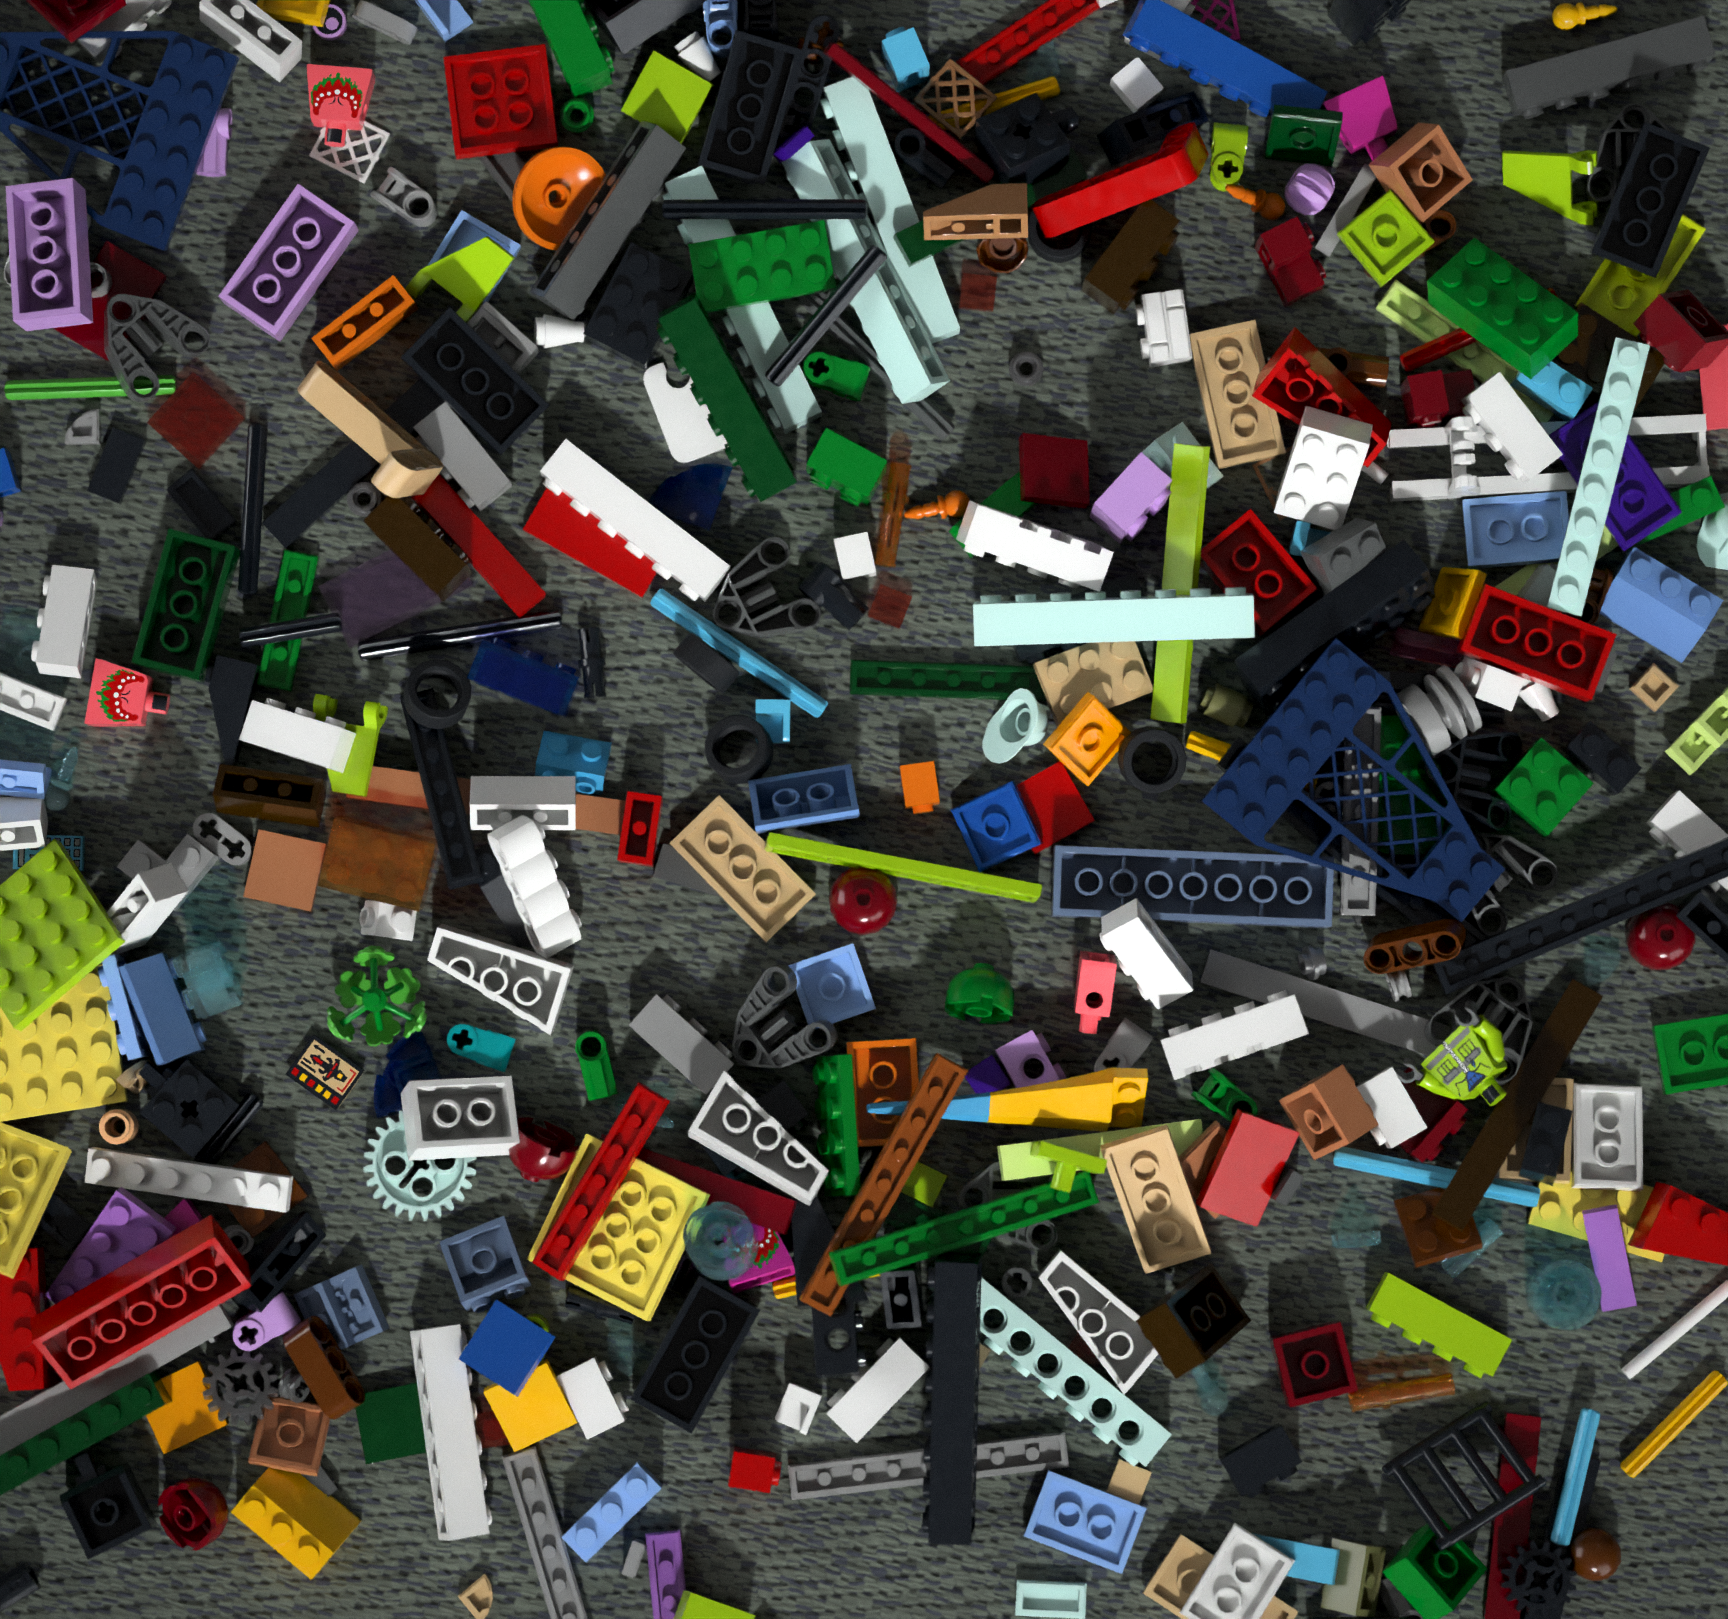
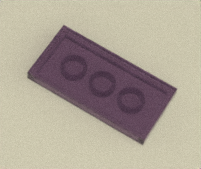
[318,538,473,649]

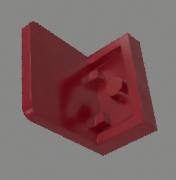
[1398,1067,1468,1163]

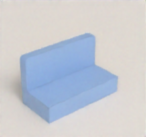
[414,0,473,43]
[0,759,52,799]

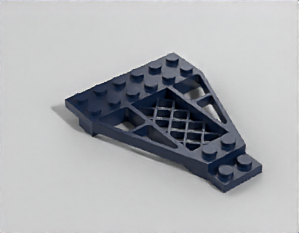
[0,31,240,251]
[1201,638,1505,922]

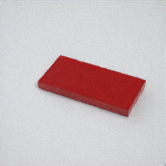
[523,488,657,598]

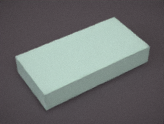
[1015,1579,1087,1619]

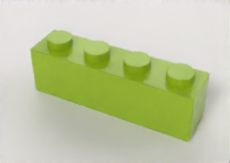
[1365,1272,1512,1379]

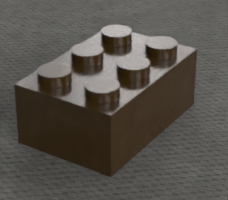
[1081,200,1180,314]
[1552,302,1665,412]
[363,496,472,602]
[1136,1263,1251,1379]

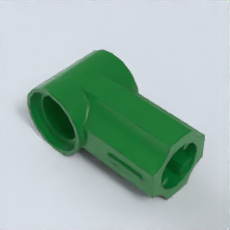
[575,1030,618,1101]

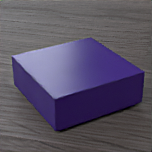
[773,127,815,163]
[965,1055,1011,1094]

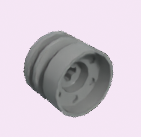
[1394,665,1482,758]

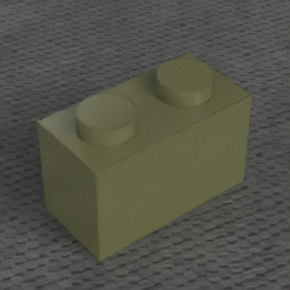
[1321,1538,1386,1617]

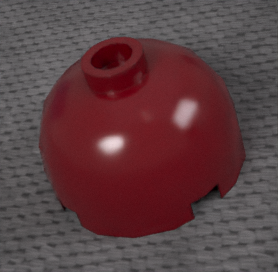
[829,867,898,935]
[1625,902,1696,970]
[509,1117,580,1182]
[158,1478,229,1551]

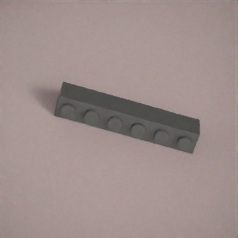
[1502,15,1716,119]
[530,121,686,320]

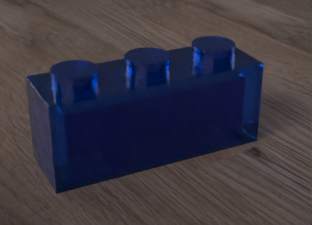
[467,637,581,718]

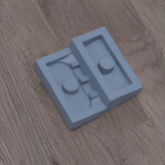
[294,1264,390,1350]

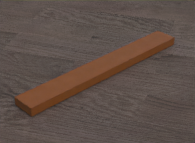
[799,1052,968,1317]

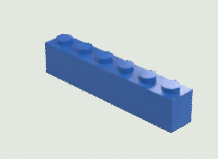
[1123,0,1327,117]

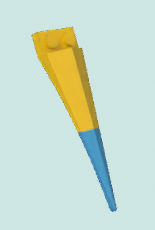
[866,1068,1148,1132]

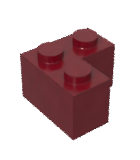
[1254,216,1326,307]
[1400,369,1475,428]

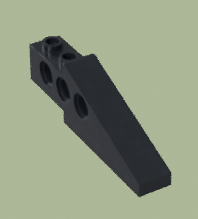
[790,1195,869,1378]

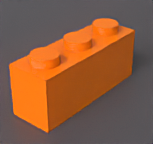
[311,275,418,371]

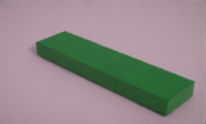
[257,549,320,692]

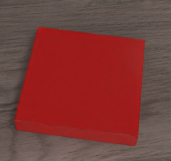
[1017,761,1095,855]

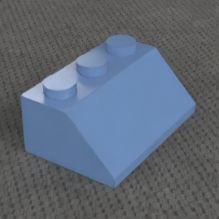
[1600,547,1724,663]
[748,764,860,834]
[118,953,207,1066]

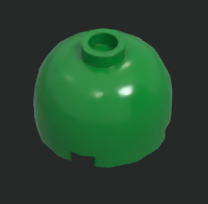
[944,963,1014,1024]

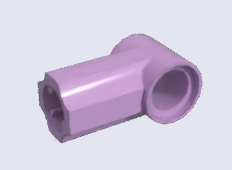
[196,108,232,177]

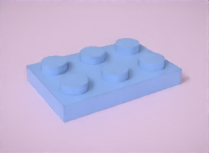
[1462,491,1569,569]
[98,955,151,1060]
[1023,1470,1147,1574]

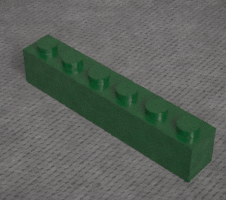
[0,1370,172,1497]

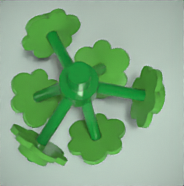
[327,946,427,1047]

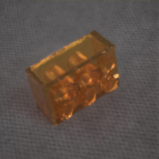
[318,815,438,912]

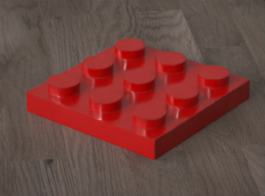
[443,44,558,159]

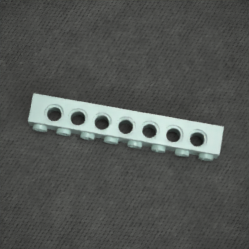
[928,1278,1172,1467]

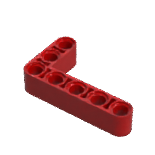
[1031,122,1209,238]

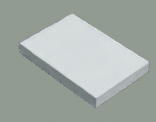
[1571,1083,1643,1191]
[1180,1523,1295,1619]

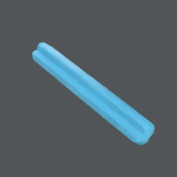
[1550,1408,1600,1546]

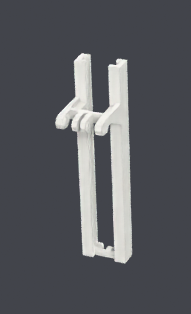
[1387,414,1710,502]

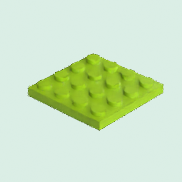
[0,839,126,1031]

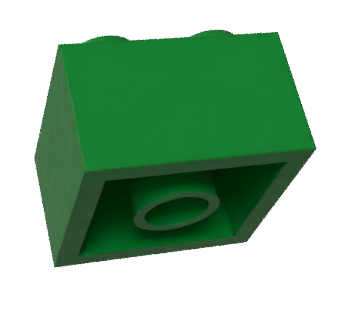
[806,428,887,507]
[1491,738,1594,838]
[1382,1516,1487,1619]

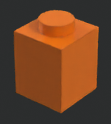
[899,761,940,814]

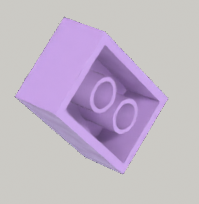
[1089,452,1172,544]

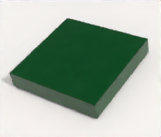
[1265,104,1343,166]
[355,1382,427,1464]

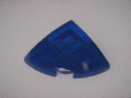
[648,464,733,531]
[374,1030,442,1119]

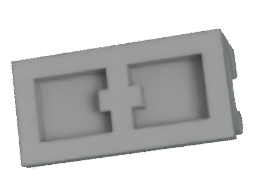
[467,301,539,375]

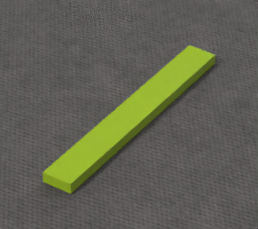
[1151,443,1210,724]
[764,832,1042,903]

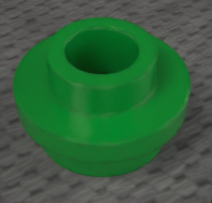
[560,98,594,133]

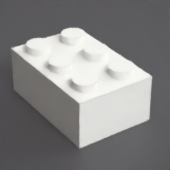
[1274,406,1373,530]
[401,1076,520,1161]

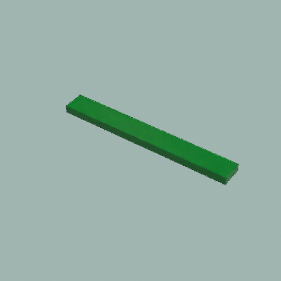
[829,1171,1099,1287]

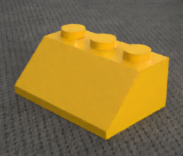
[231,1468,362,1580]

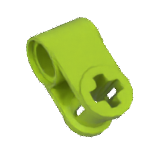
[1210,122,1248,192]

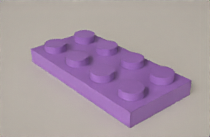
[44,1186,177,1304]

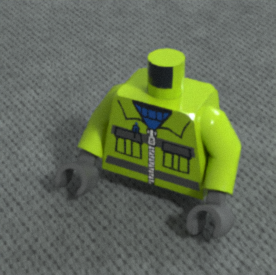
[1397,1001,1507,1106]

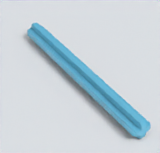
[650,589,828,718]
[1333,1146,1540,1207]

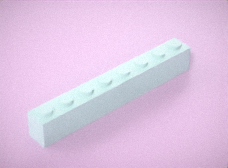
[820,77,960,344]
[782,139,950,404]
[662,166,822,434]
[1547,337,1650,620]
[973,587,1255,646]

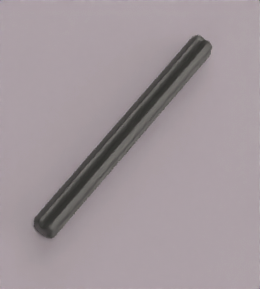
[798,293,955,440]

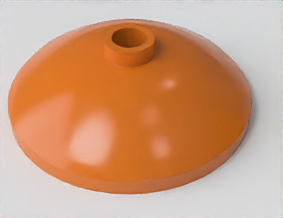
[512,147,606,251]

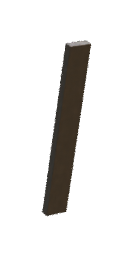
[1432,979,1603,1232]

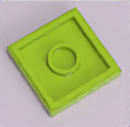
[621,50,715,144]
[1337,189,1435,287]

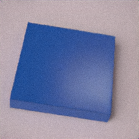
[951,780,1043,872]
[459,1299,555,1397]

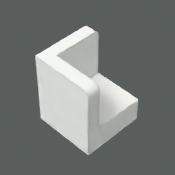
[1110,58,1164,113]
[834,532,876,579]
[775,1381,822,1435]

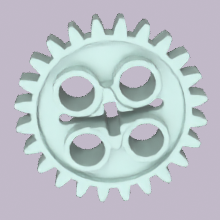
[363,1110,477,1221]

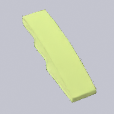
[1665,687,1728,776]

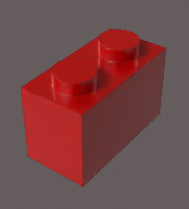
[617,791,663,867]
[728,1446,782,1493]

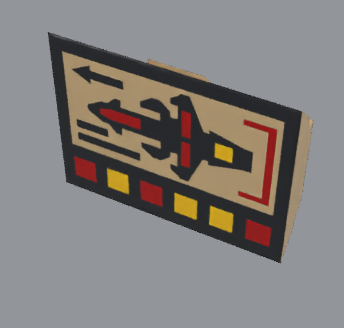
[286,1035,365,1110]

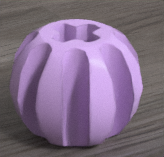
[1284,163,1335,215]

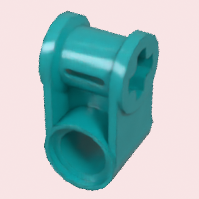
[447,1024,516,1072]

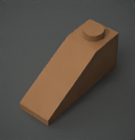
[923,183,1028,240]

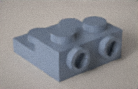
[439,1216,531,1313]

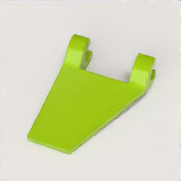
[1502,150,1598,225]
[405,236,515,323]
[313,694,388,797]

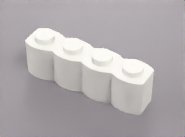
[487,815,582,959]

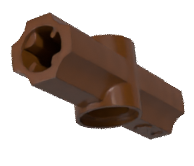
[1316,347,1389,388]

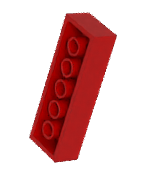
[30,1215,252,1389]

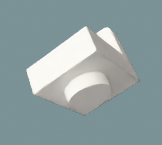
[359,900,417,941]

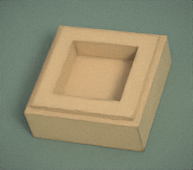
[1629,663,1679,712]
[1106,1459,1152,1505]

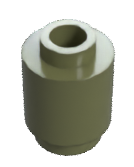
[1199,683,1253,728]

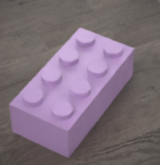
[5,178,93,331]
[219,184,359,342]

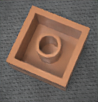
[1369,123,1473,222]
[1278,1064,1379,1160]

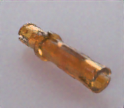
[874,462,912,568]
[1348,1373,1455,1413]

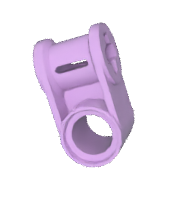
[233,1291,301,1351]

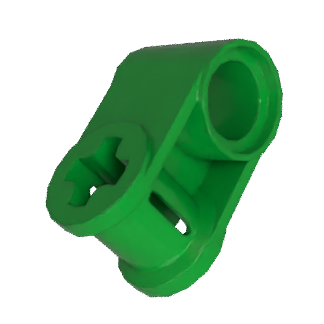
[802,352,871,401]
[1191,1067,1258,1124]

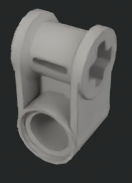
[370,167,438,227]
[1094,1017,1153,1072]

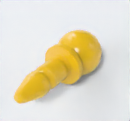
[1552,2,1617,30]

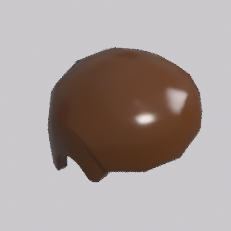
[976,238,1028,273]
[1568,1527,1621,1581]

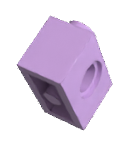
[995,1030,1066,1088]

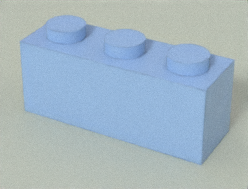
[561,1461,663,1562]

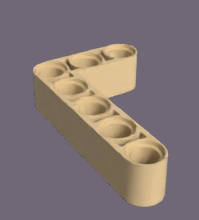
[297,361,444,498]

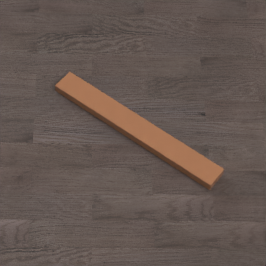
[346,766,626,835]

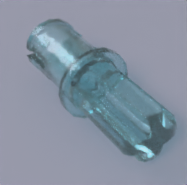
[1441,1217,1504,1278]

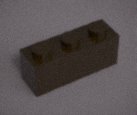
[213,764,326,827]

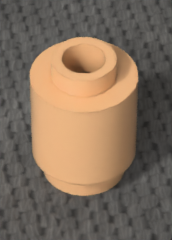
[99,1109,139,1144]

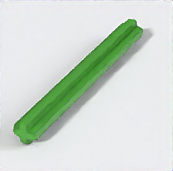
[5,375,177,400]

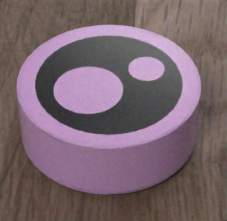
[313,4,347,41]

